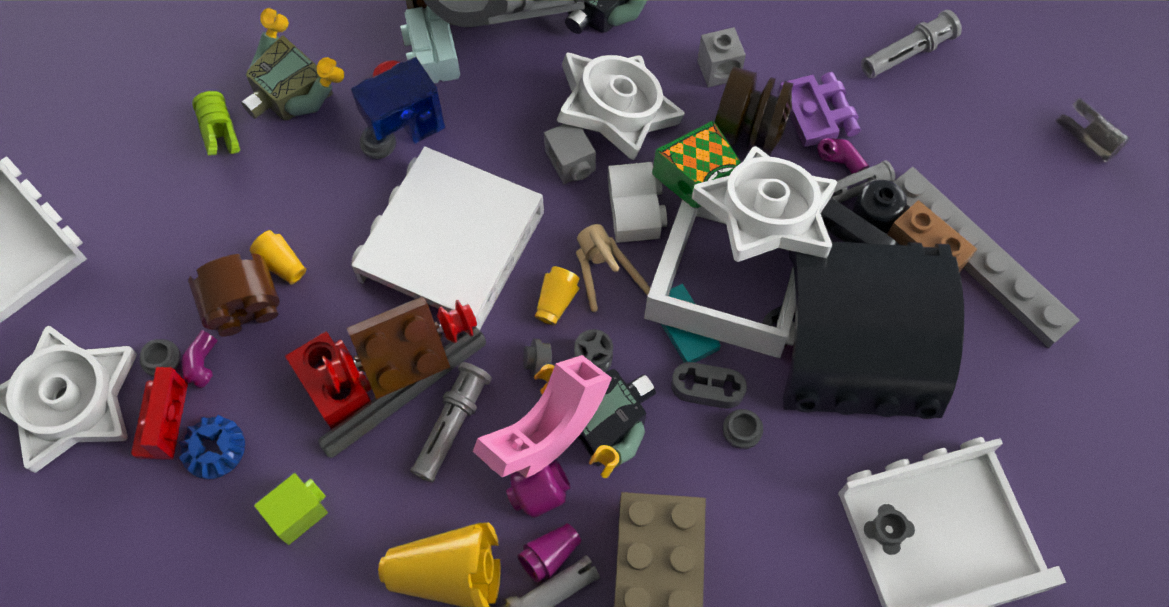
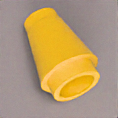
[249,230,307,285]
[534,266,580,326]

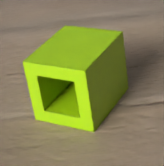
[254,473,328,545]

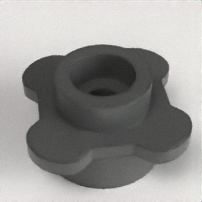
[863,504,915,555]

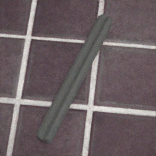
[318,327,486,458]

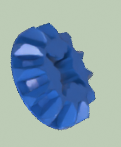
[179,415,245,479]

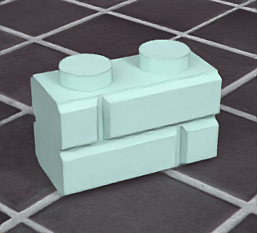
[400,6,460,86]

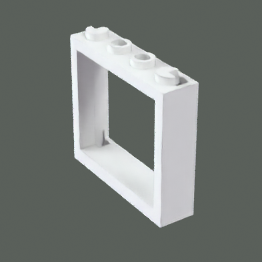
[644,200,796,358]

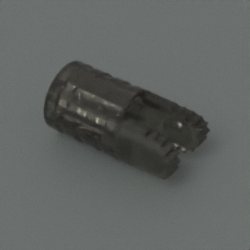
[1056,98,1130,163]

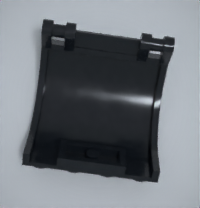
[783,238,964,419]

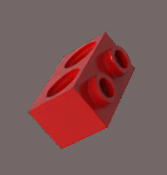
[285,331,372,429]

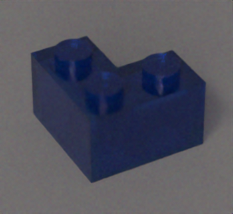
[351,57,445,144]

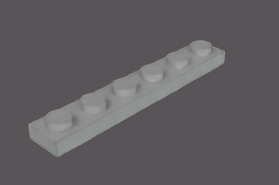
[893,167,1080,348]

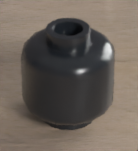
[853,180,907,234]

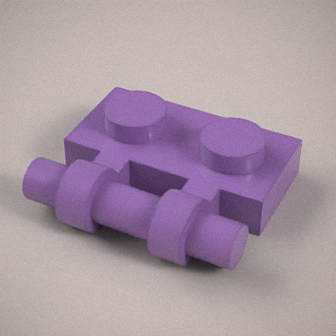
[779,72,861,147]

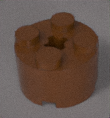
[188,253,280,337]

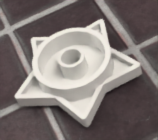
[557,52,685,160]
[692,146,837,262]
[0,326,137,473]

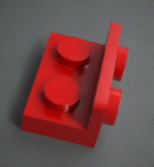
[131,367,188,460]

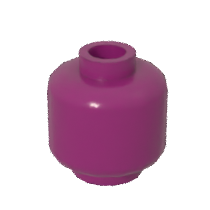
[506,460,570,518]

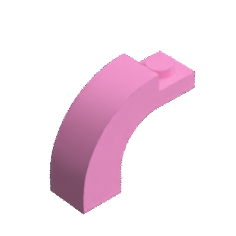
[473,355,612,478]

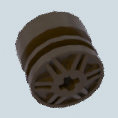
[714,66,794,156]

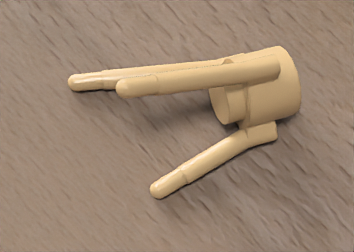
[576,224,650,312]

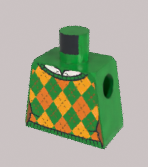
[652,121,741,208]

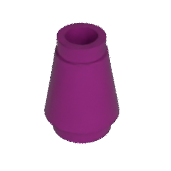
[518,523,581,582]

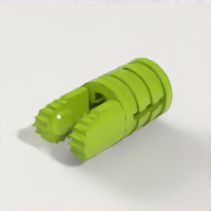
[192,91,240,156]

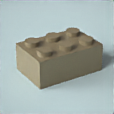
[614,492,706,607]

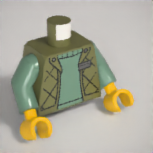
[241,8,344,120]

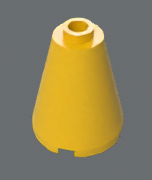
[378,522,501,607]

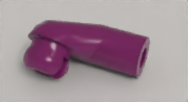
[182,330,217,388]

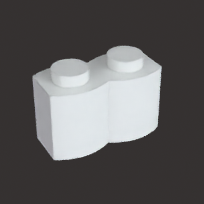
[608,162,667,243]

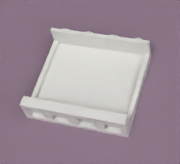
[351,146,544,330]
[0,156,87,323]
[838,437,1066,607]

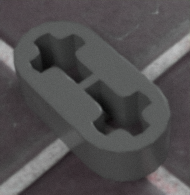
[671,362,747,409]

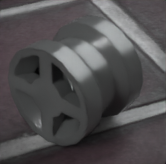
[574,329,613,372]

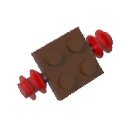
[317,296,477,399]

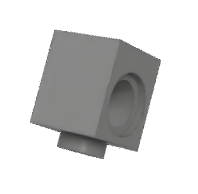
[697,27,746,88]
[544,124,596,184]

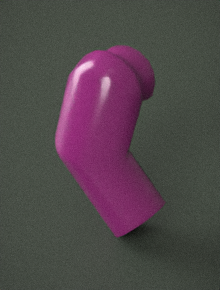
[817,138,869,174]

